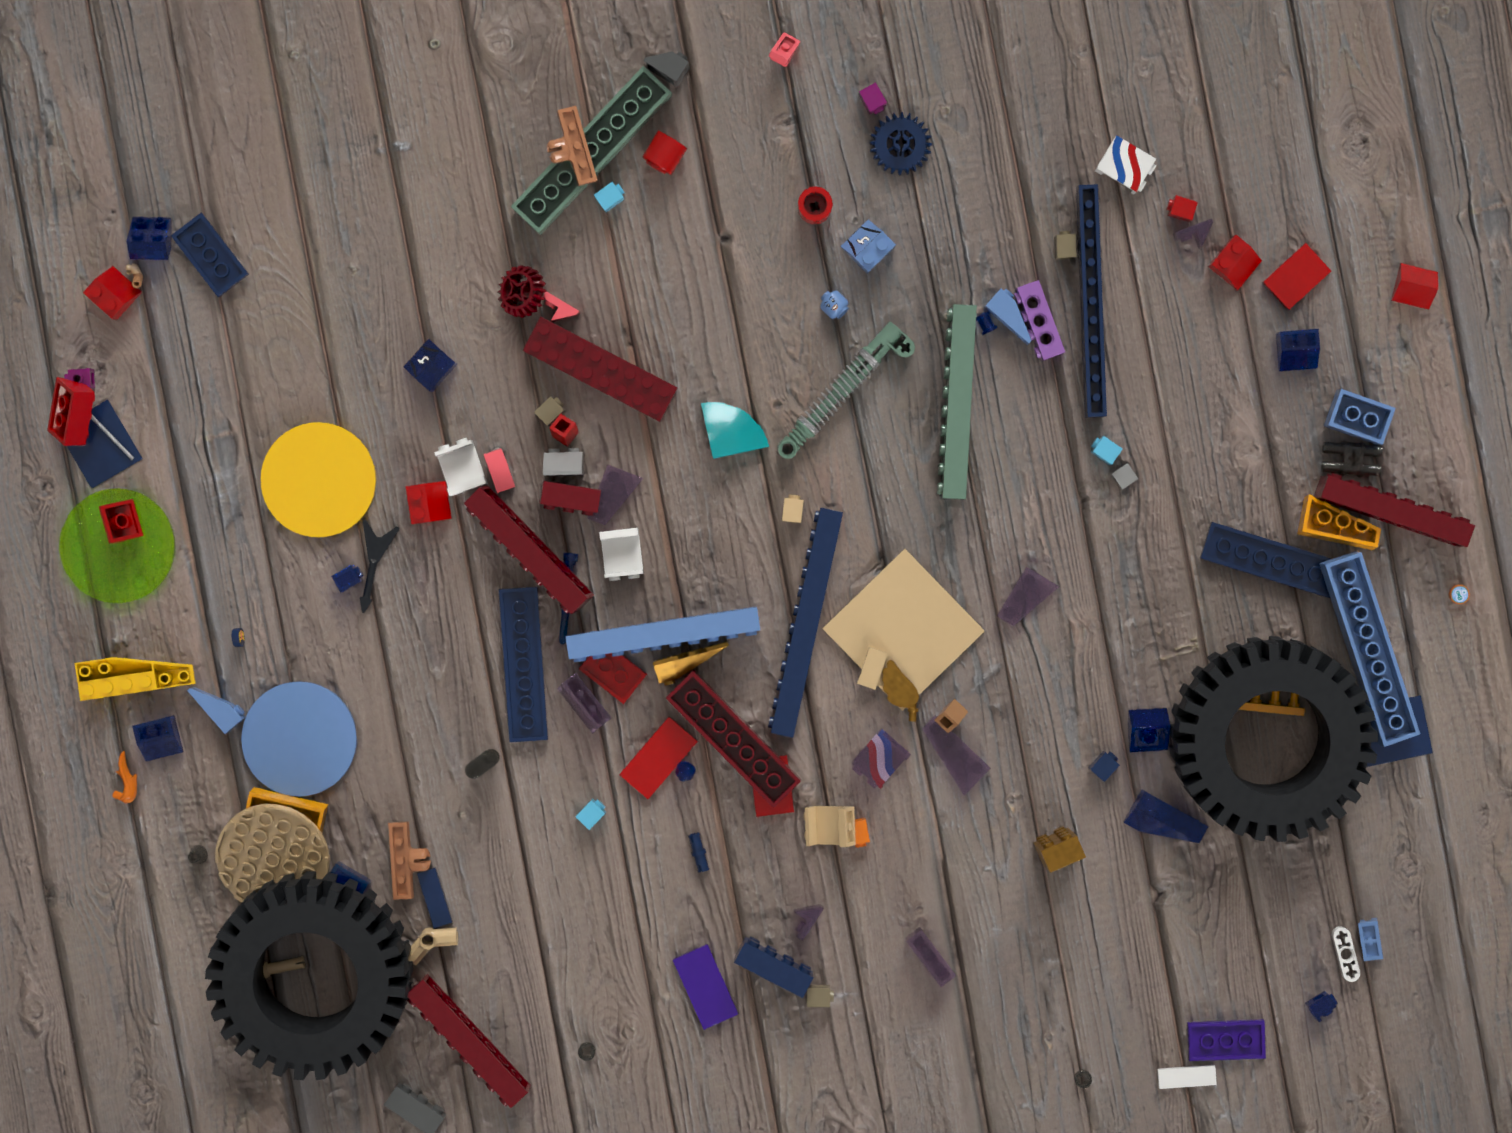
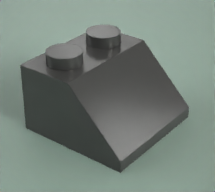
[643,51,690,88]

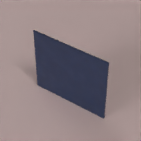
[67,399,143,488]
[1366,695,1433,767]

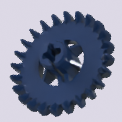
[869,112,933,176]

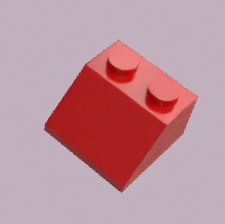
[1208,234,1262,291]
[83,266,142,320]
[405,481,452,525]

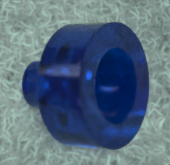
[675,761,696,782]

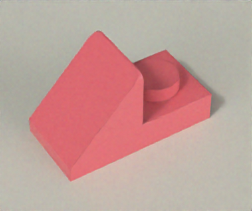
[769,32,801,67]
[543,292,580,322]

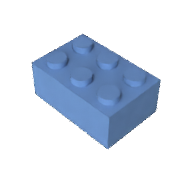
[1324,389,1396,445]

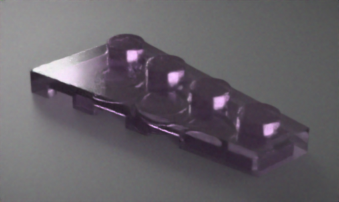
[922,715,991,796]

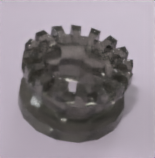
[578,1042,596,1061]
[1074,1069,1092,1088]

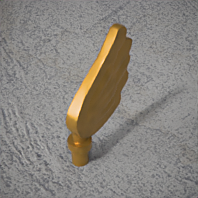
[882,660,919,722]

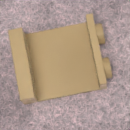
[804,806,856,847]

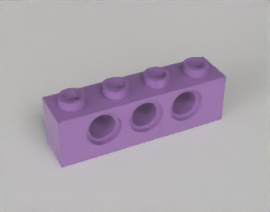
[1014,280,1065,361]

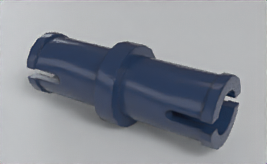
[688,832,710,873]

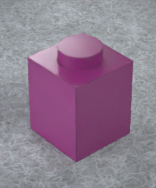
[858,82,887,115]

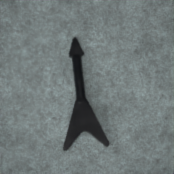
[360,520,400,613]

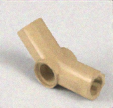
[408,927,458,965]

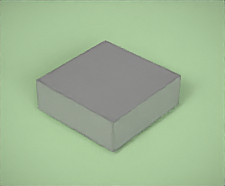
[1111,463,1138,490]

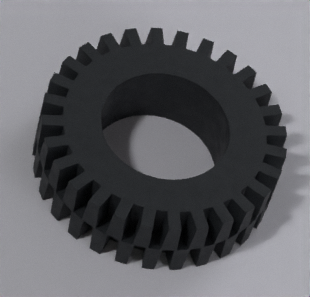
[1168,636,1378,842]
[205,871,414,1080]

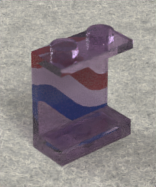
[851,728,911,789]

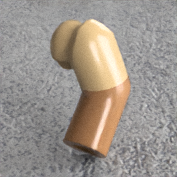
[126,263,143,288]

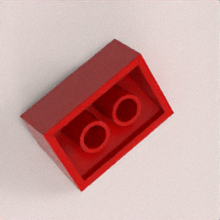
[47,377,95,446]

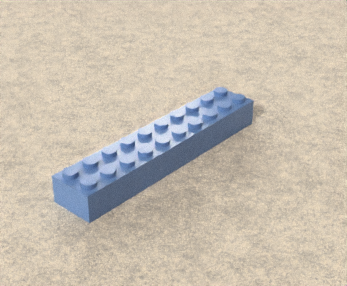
[1319,551,1420,747]
[565,606,760,662]

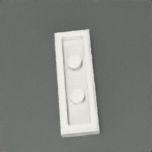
[1157,1065,1217,1089]

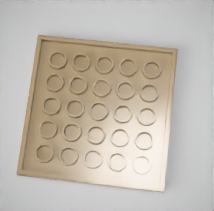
[822,549,985,711]

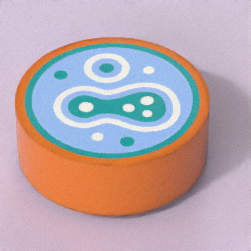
[1449,585,1470,604]

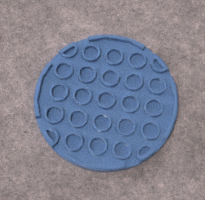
[241,681,357,797]

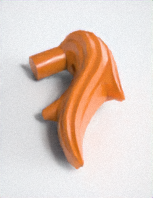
[112,751,137,804]

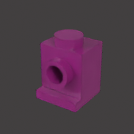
[64,368,95,389]

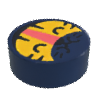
[231,628,245,647]

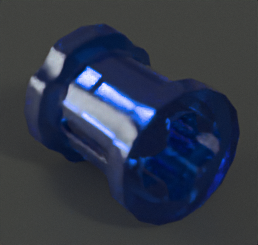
[976,311,998,336]

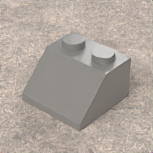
[543,448,584,476]

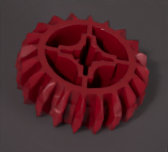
[497,265,547,318]

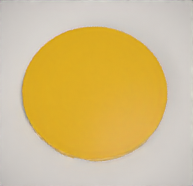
[261,422,376,537]

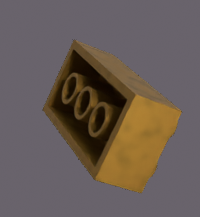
[1033,826,1086,873]

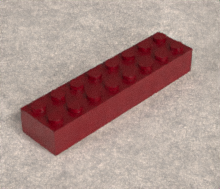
[523,316,678,423]
[1314,473,1475,547]
[464,486,595,614]
[666,670,801,808]
[407,973,531,1108]

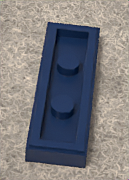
[417,867,453,928]

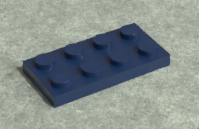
[171,212,249,297]

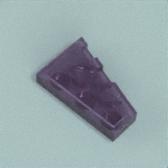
[587,465,644,525]
[997,567,1059,626]

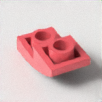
[483,448,515,493]

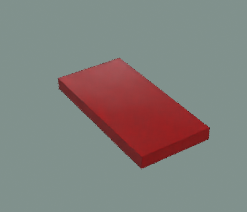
[619,717,698,799]

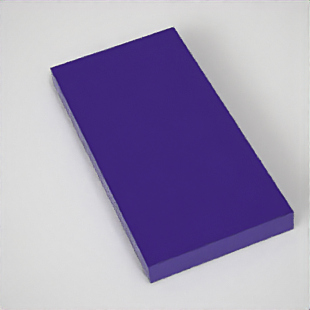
[673,944,739,1030]
[1187,1019,1266,1061]

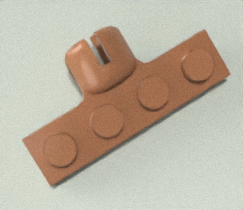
[547,106,597,186]
[388,822,431,900]

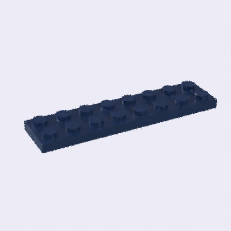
[1200,522,1332,599]
[499,587,548,743]

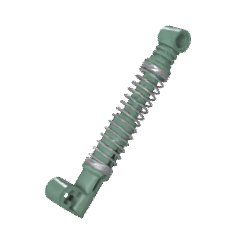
[777,321,915,459]

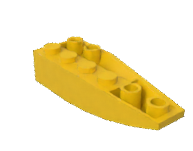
[74,657,196,701]

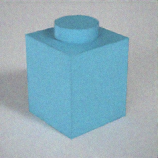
[594,182,625,212]
[1091,436,1122,465]
[576,798,606,830]

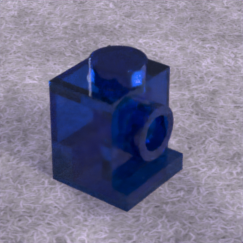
[1305,991,1338,1022]

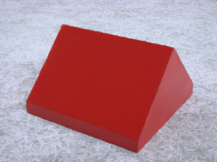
[1391,263,1438,310]
[99,499,143,544]

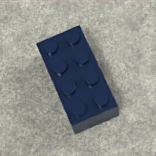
[734,936,814,998]

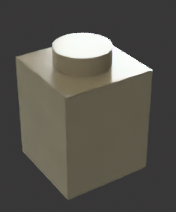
[1054,231,1077,260]
[534,396,565,427]
[807,985,834,1007]

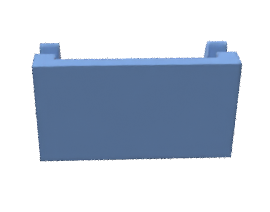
[1358,918,1383,961]

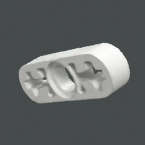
[1331,926,1360,982]

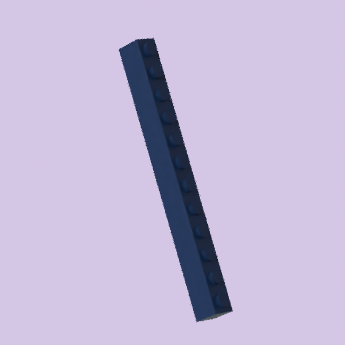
[1076,184,1107,418]
[768,508,843,738]

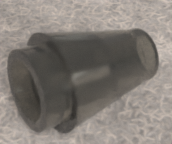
[188,845,208,864]

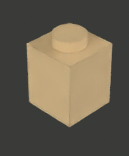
[782,495,804,523]

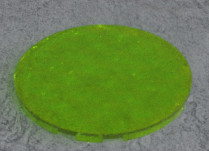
[59,488,176,603]

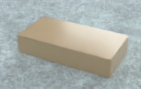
[857,647,888,690]

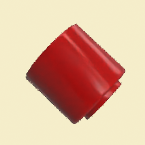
[642,130,687,175]
[798,186,833,224]

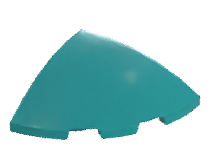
[701,402,769,459]

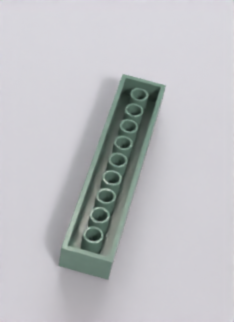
[511,66,672,236]
[937,304,977,500]

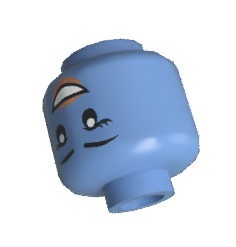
[820,290,849,319]

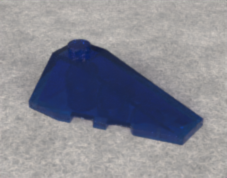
[1123,789,1208,843]

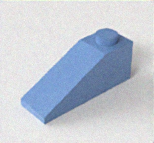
[984,289,1031,345]
[187,687,246,734]

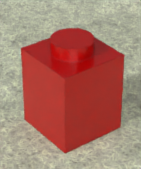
[1166,195,1198,222]
[549,413,579,447]

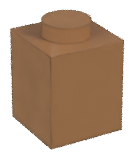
[934,699,968,733]

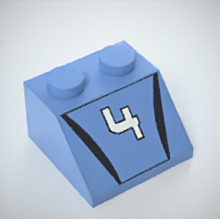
[841,220,896,274]

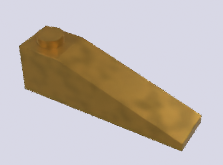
[653,641,729,686]

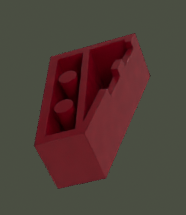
[539,481,601,516]

